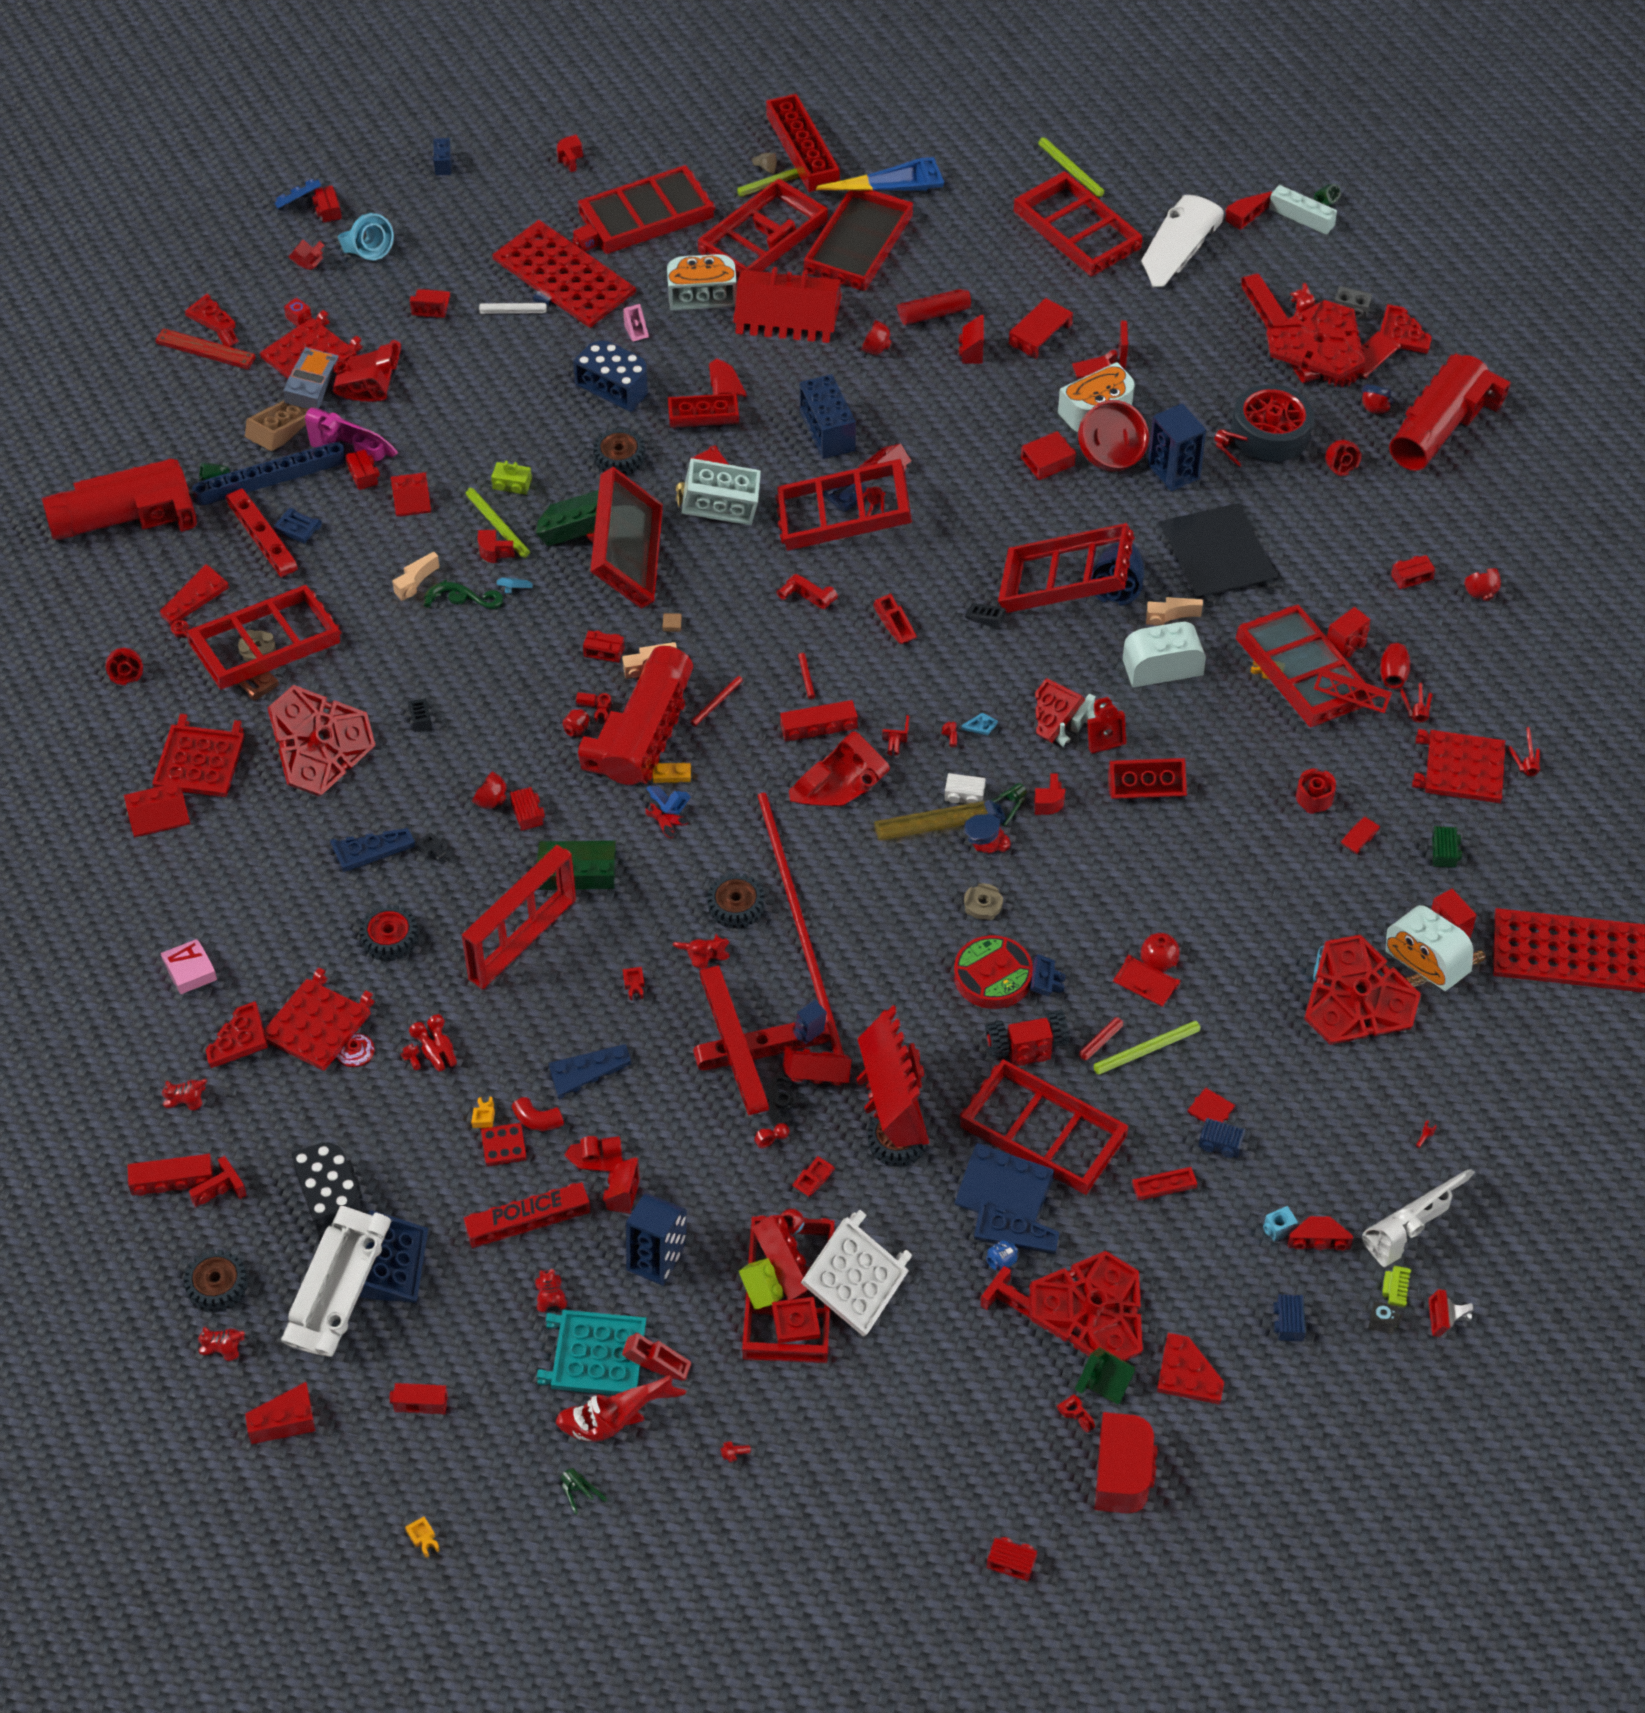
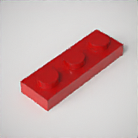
[1132,1167,1197,1201]

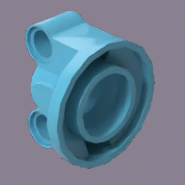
[338,213,394,260]

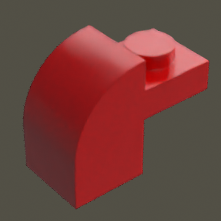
[557,135,583,172]
[288,239,325,270]
[478,530,515,563]
[1034,773,1066,815]

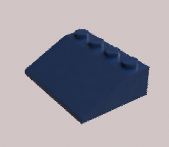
[954,1143,1054,1223]
[359,1210,428,1303]

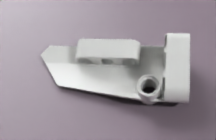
[1141,195,1224,287]
[1362,1169,1475,1267]

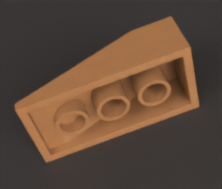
[245,400,309,451]

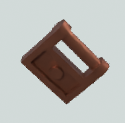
[238,671,279,701]

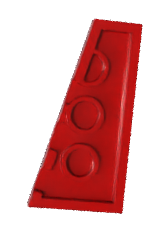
[160,564,229,625]

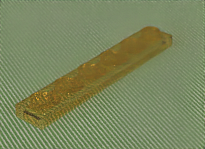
[874,801,988,841]

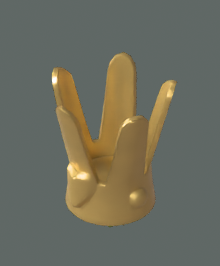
[675,482,685,507]

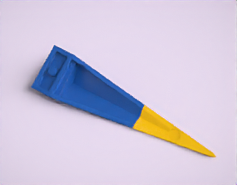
[816,157,944,191]

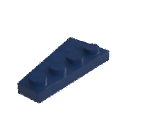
[330,828,415,872]
[548,1044,631,1100]
[974,1199,1059,1254]

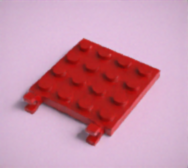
[260,310,363,379]
[152,714,245,797]
[1412,729,1506,804]
[264,967,375,1071]

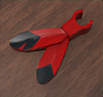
[645,803,688,838]

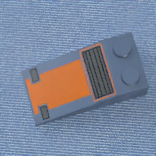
[284,347,338,409]

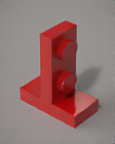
[753,214,796,250]
[189,1156,247,1207]
[980,1266,1030,1318]

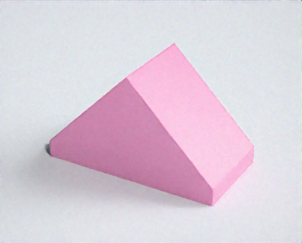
[623,304,649,342]

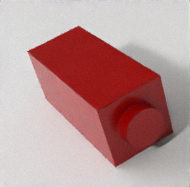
[389,1383,448,1415]

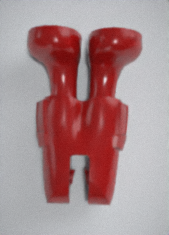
[409,1014,457,1072]

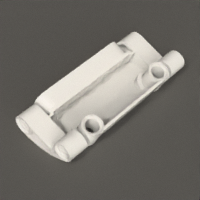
[281,1206,392,1357]

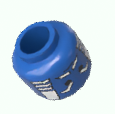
[986,1240,1018,1271]

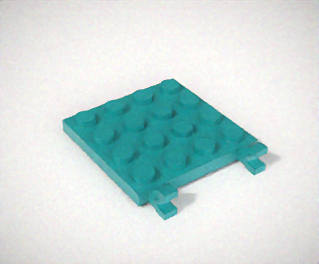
[537,1310,647,1395]

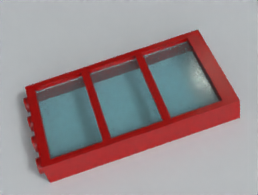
[1235,604,1373,728]

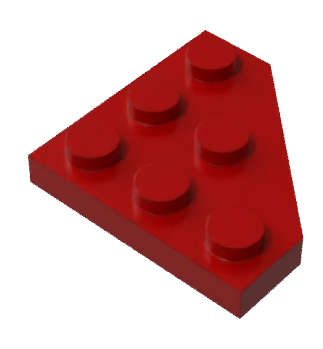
[1380,304,1432,354]
[1035,678,1085,743]
[206,1001,268,1069]
[1157,1333,1224,1405]

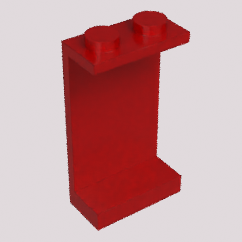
[1009,298,1073,359]

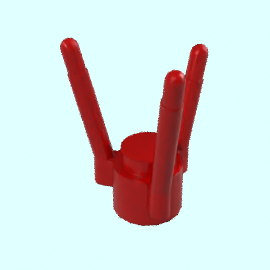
[1214,429,1248,467]
[863,486,886,517]
[1400,683,1432,723]
[1508,727,1541,776]

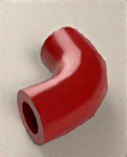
[512,1097,564,1131]

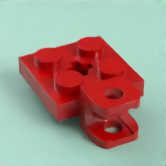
[1087,697,1126,754]

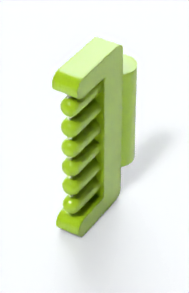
[1382,1266,1411,1308]

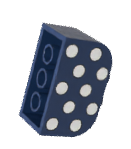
[573,341,648,412]
[626,1193,687,1286]

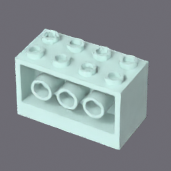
[682,458,761,525]

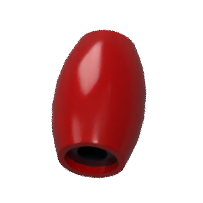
[1380,643,1410,689]

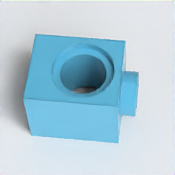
[1263,1206,1298,1242]

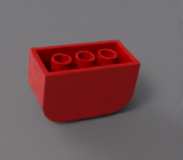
[1095,1412,1158,1514]

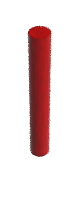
[798,653,815,700]

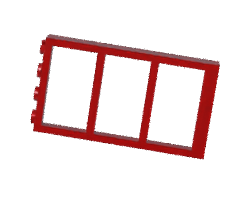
[1014,171,1143,277]
[698,178,828,278]
[775,459,912,551]
[998,523,1135,613]
[187,585,341,690]
[462,845,576,990]
[959,1059,1129,1195]
[742,1215,835,1363]

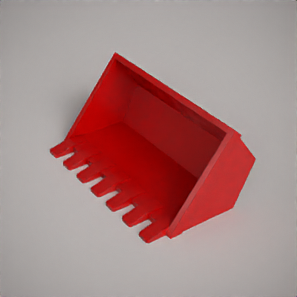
[733,267,842,343]
[857,1005,930,1147]

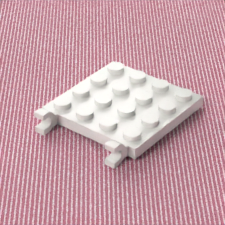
[801,1210,912,1336]

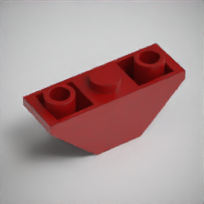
[1288,1216,1353,1251]

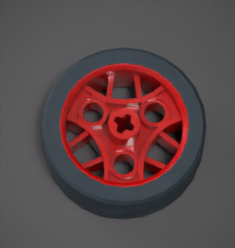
[1230,385,1314,461]

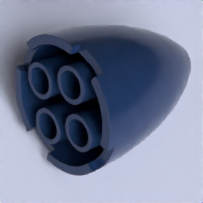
[1091,542,1144,606]

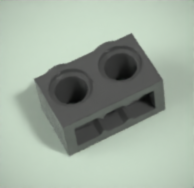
[1334,286,1372,320]

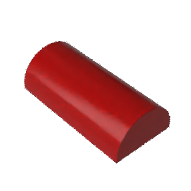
[896,289,971,325]
[668,393,739,428]
[1108,758,1187,799]

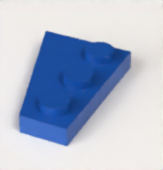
[274,178,321,209]

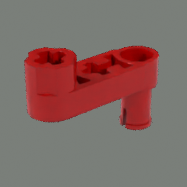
[777,574,838,609]

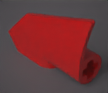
[709,358,747,397]
[564,1136,623,1172]

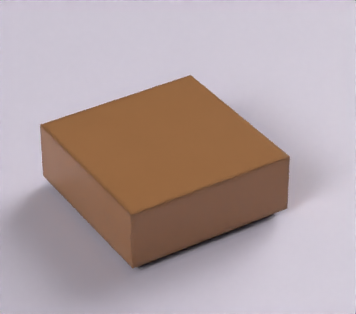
[663,613,682,632]

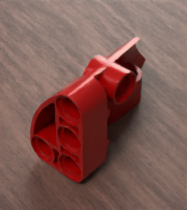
[333,340,402,402]
[788,731,890,806]

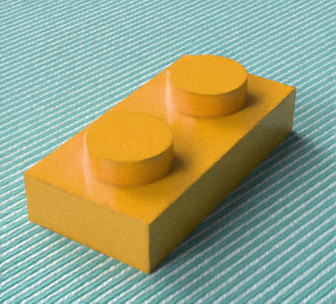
[653,763,691,783]

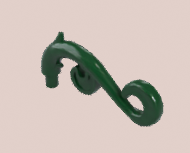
[424,579,503,609]

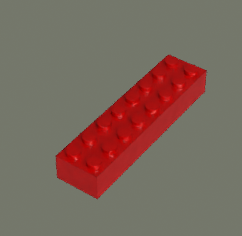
[766,94,840,192]

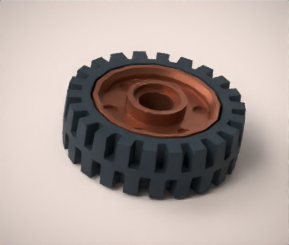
[593,427,645,475]
[707,873,765,929]
[867,1118,928,1167]
[184,1249,248,1313]

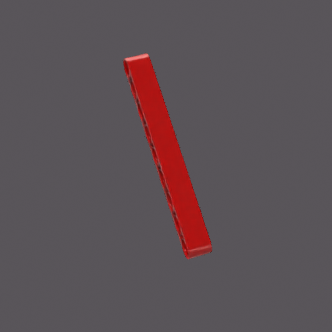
[1241,273,1320,383]
[699,965,769,1116]

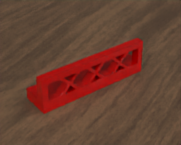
[1314,668,1392,714]

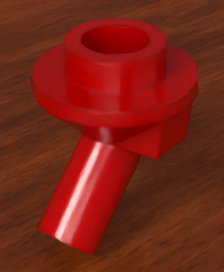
[941,721,958,748]
[400,1043,421,1070]
[720,1441,751,1463]

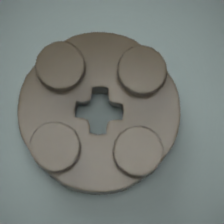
[238,630,276,662]
[964,883,1003,921]

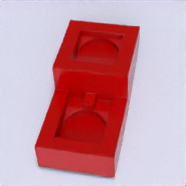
[1341,817,1381,855]
[792,1156,835,1197]

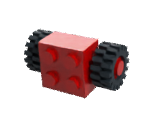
[985,1009,1070,1066]

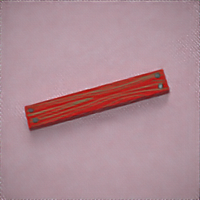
[155,328,256,370]

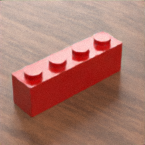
[780,700,858,742]
[127,1154,214,1196]
[752,1215,812,1300]

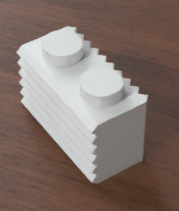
[945,773,986,806]

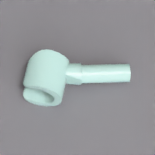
[1056,723,1071,747]

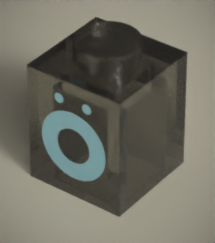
[1368,1301,1401,1335]

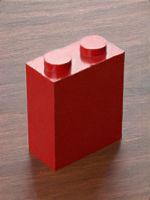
[1021,431,1077,480]

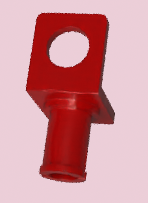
[882,715,909,756]

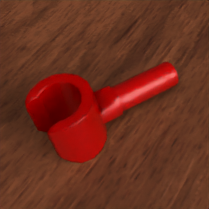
[1416,1120,1437,1148]

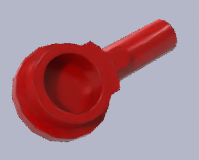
[171,620,189,638]

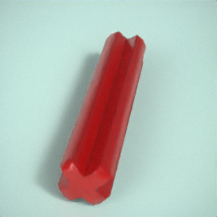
[1079,1017,1123,1061]

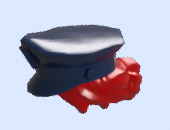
[964,814,1010,853]

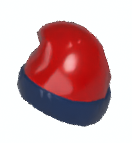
[1362,384,1394,414]

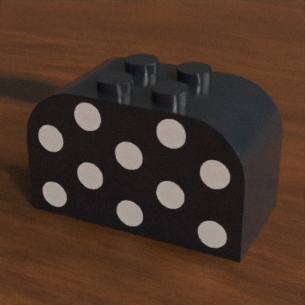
[291,1142,363,1240]

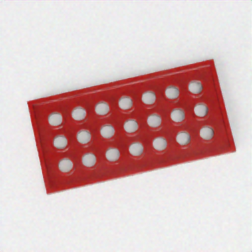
[492,220,636,328]
[1493,908,1645,993]

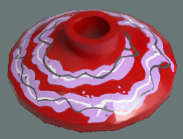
[336,1033,375,1068]

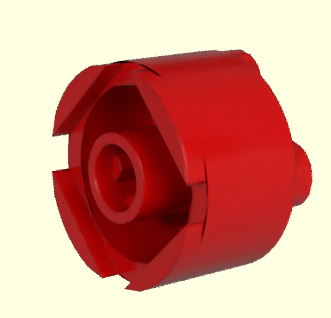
[1296,768,1336,814]

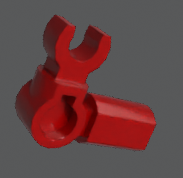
[576,692,612,723]

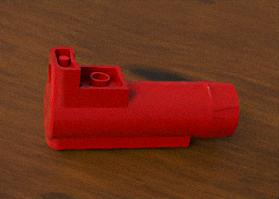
[1389,353,1511,471]
[41,459,197,540]
[578,645,694,785]

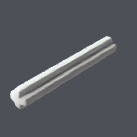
[479,303,546,314]

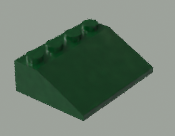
[536,489,614,546]
[537,840,616,890]

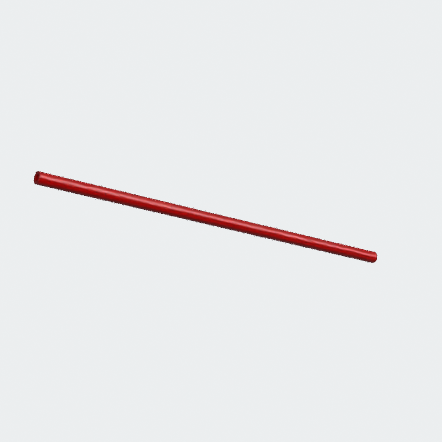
[758,792,844,1054]

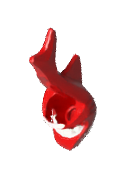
[556,1376,686,1442]

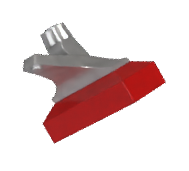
[1428,1289,1474,1337]

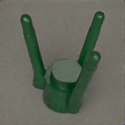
[984,783,1027,827]
[561,1468,608,1515]

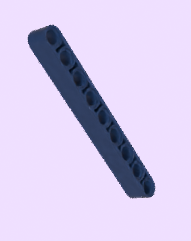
[192,442,345,505]

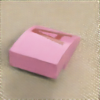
[160,939,217,994]

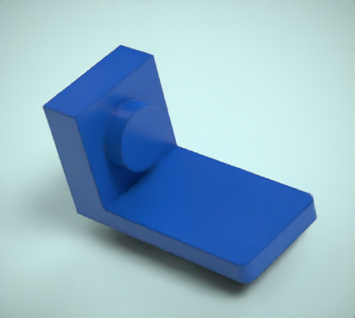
[646,785,691,814]

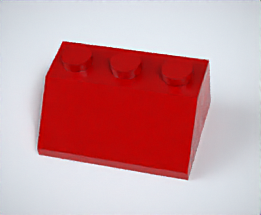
[124,782,190,838]

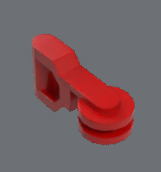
[1057,1394,1096,1433]

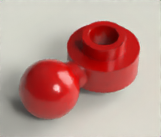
[754,1123,790,1149]

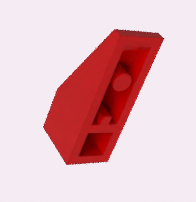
[1225,191,1273,230]

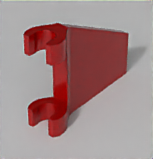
[1072,350,1119,379]

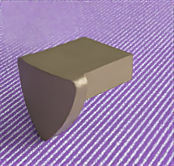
[752,153,776,174]

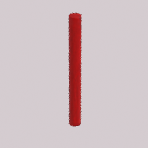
[690,676,743,727]

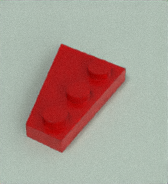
[185,293,236,333]

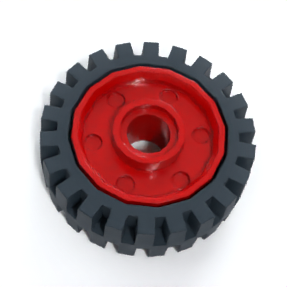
[359,905,418,961]

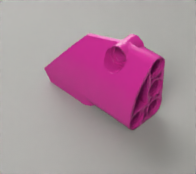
[305,408,398,461]

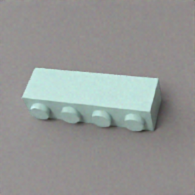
[1269,185,1337,235]

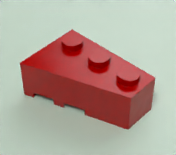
[783,1046,852,1085]
[245,1382,316,1445]

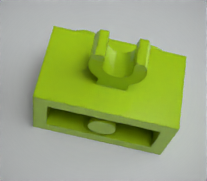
[491,460,532,495]
[739,1258,785,1310]

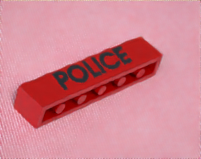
[463,1182,591,1248]

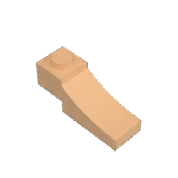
[392,552,440,601]
[1146,597,1203,625]
[622,642,677,679]

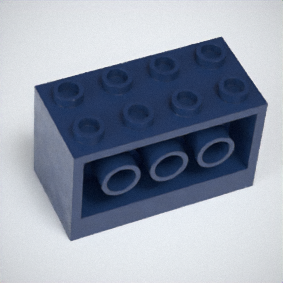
[799,374,856,459]
[1148,403,1206,492]

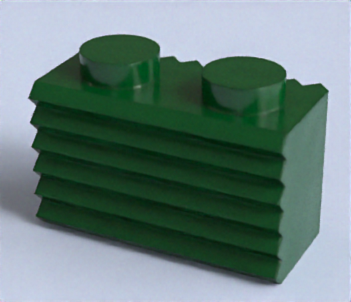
[1432,826,1462,868]

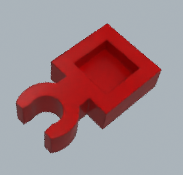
[622,967,645,1001]

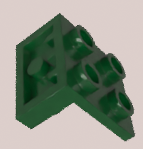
[1074,1347,1136,1404]

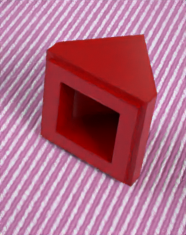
[217,327,239,347]

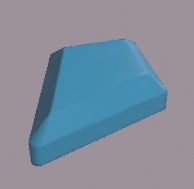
[497,577,533,593]
[961,713,998,735]

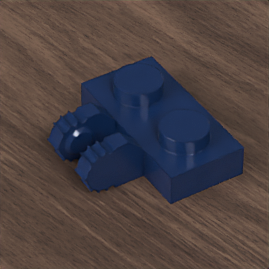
[1030,954,1066,996]

